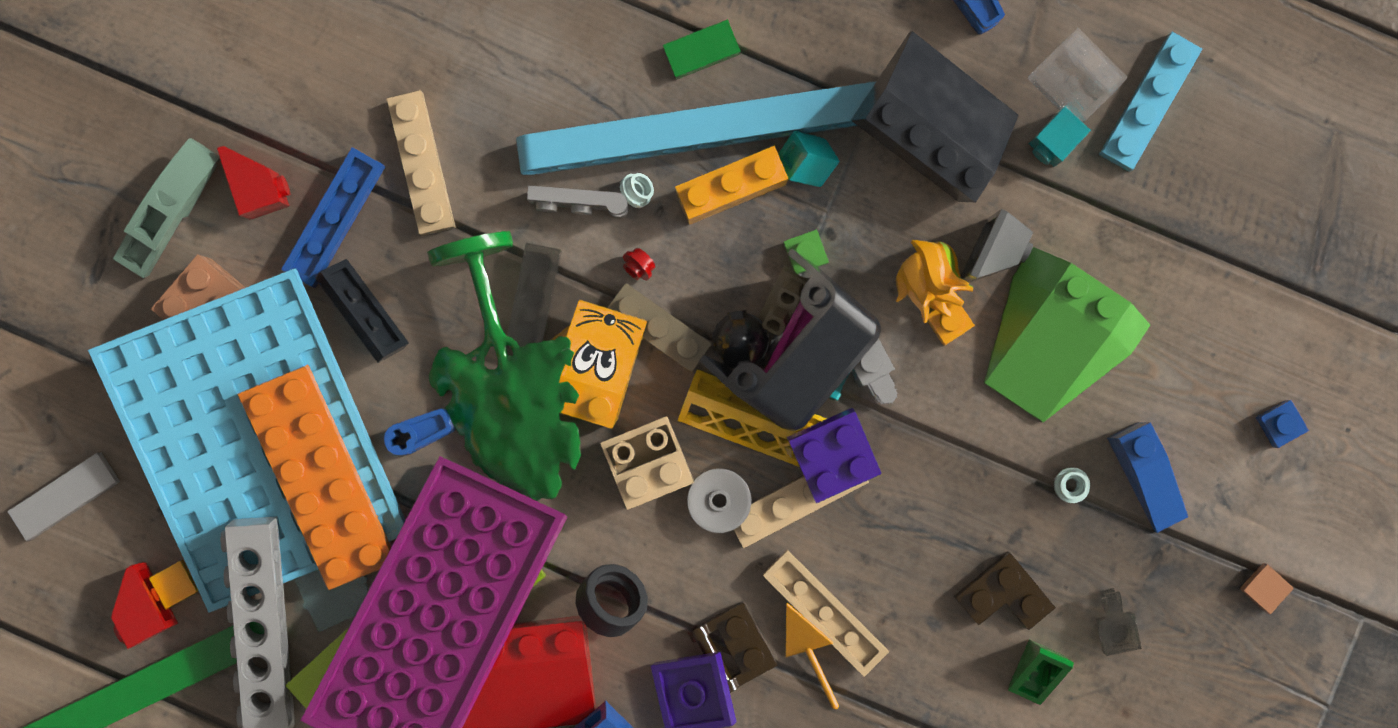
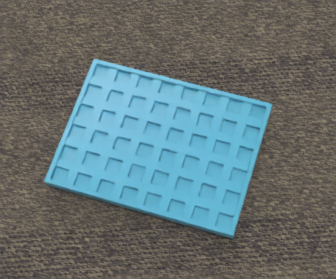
[88,268,406,613]

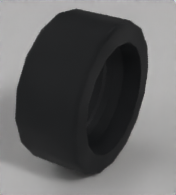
[575,564,648,637]

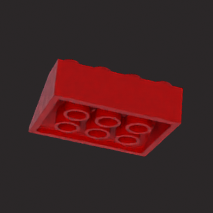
[462,616,596,728]

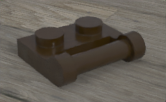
[688,601,778,693]

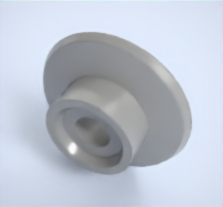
[687,469,751,533]

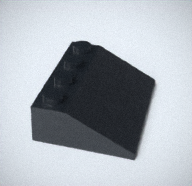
[851,31,1019,203]

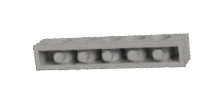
[220,516,295,728]

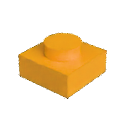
[927,303,975,346]

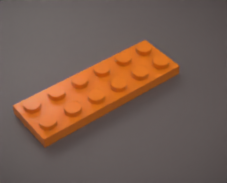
[238,364,391,590]

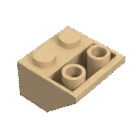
[600,416,694,510]

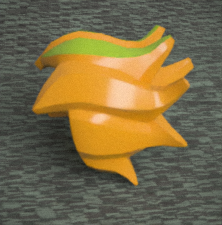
[895,240,973,323]

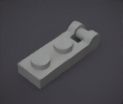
[527,185,629,218]

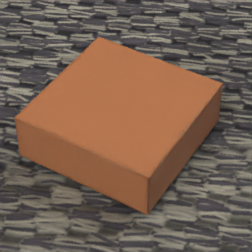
[1240,563,1294,614]

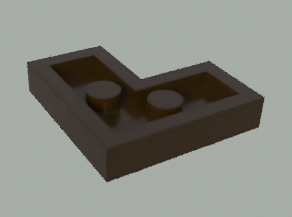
[954,551,1056,630]

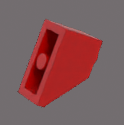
[217,146,290,220]
[111,561,179,649]

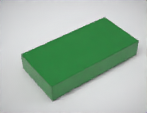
[663,19,741,80]

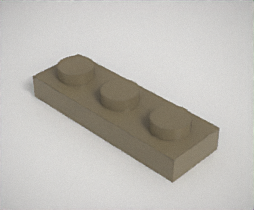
[608,283,712,373]

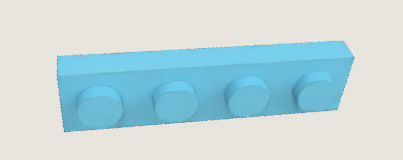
[1099,31,1202,172]

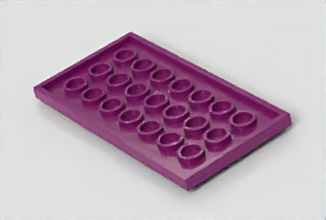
[300,456,567,728]

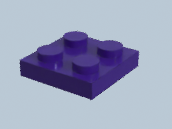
[787,408,882,504]
[651,652,737,728]

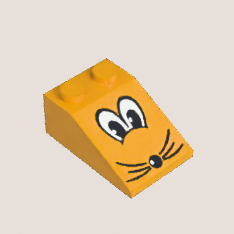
[559,300,647,429]

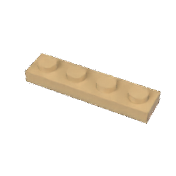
[387,90,456,236]
[734,476,869,548]
[762,549,889,677]

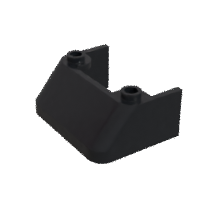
[699,249,881,431]

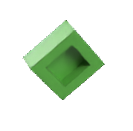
[783,229,829,274]

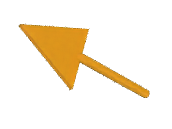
[786,603,839,709]

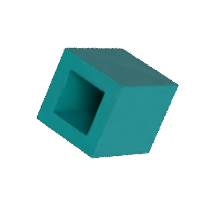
[1028,106,1091,167]

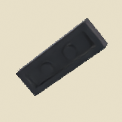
[315,259,409,363]

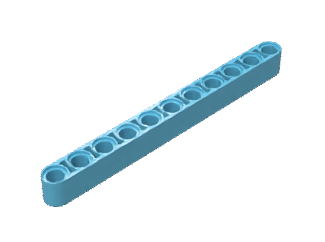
[516,81,876,175]

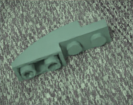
[113,138,221,278]

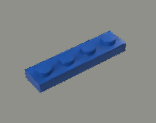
[281,147,385,288]

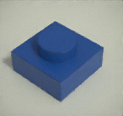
[1256,400,1309,448]

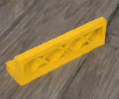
[677,370,827,467]

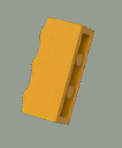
[675,146,788,225]

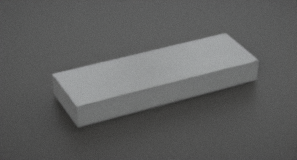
[7,452,120,541]

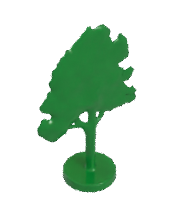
[427,231,581,501]

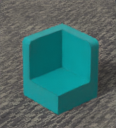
[778,131,840,187]

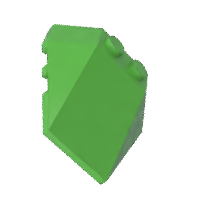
[984,247,1150,422]

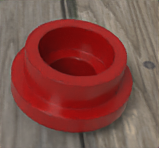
[623,248,656,281]

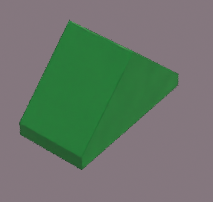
[1008,639,1074,705]

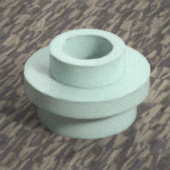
[620,173,654,208]
[1054,467,1090,503]

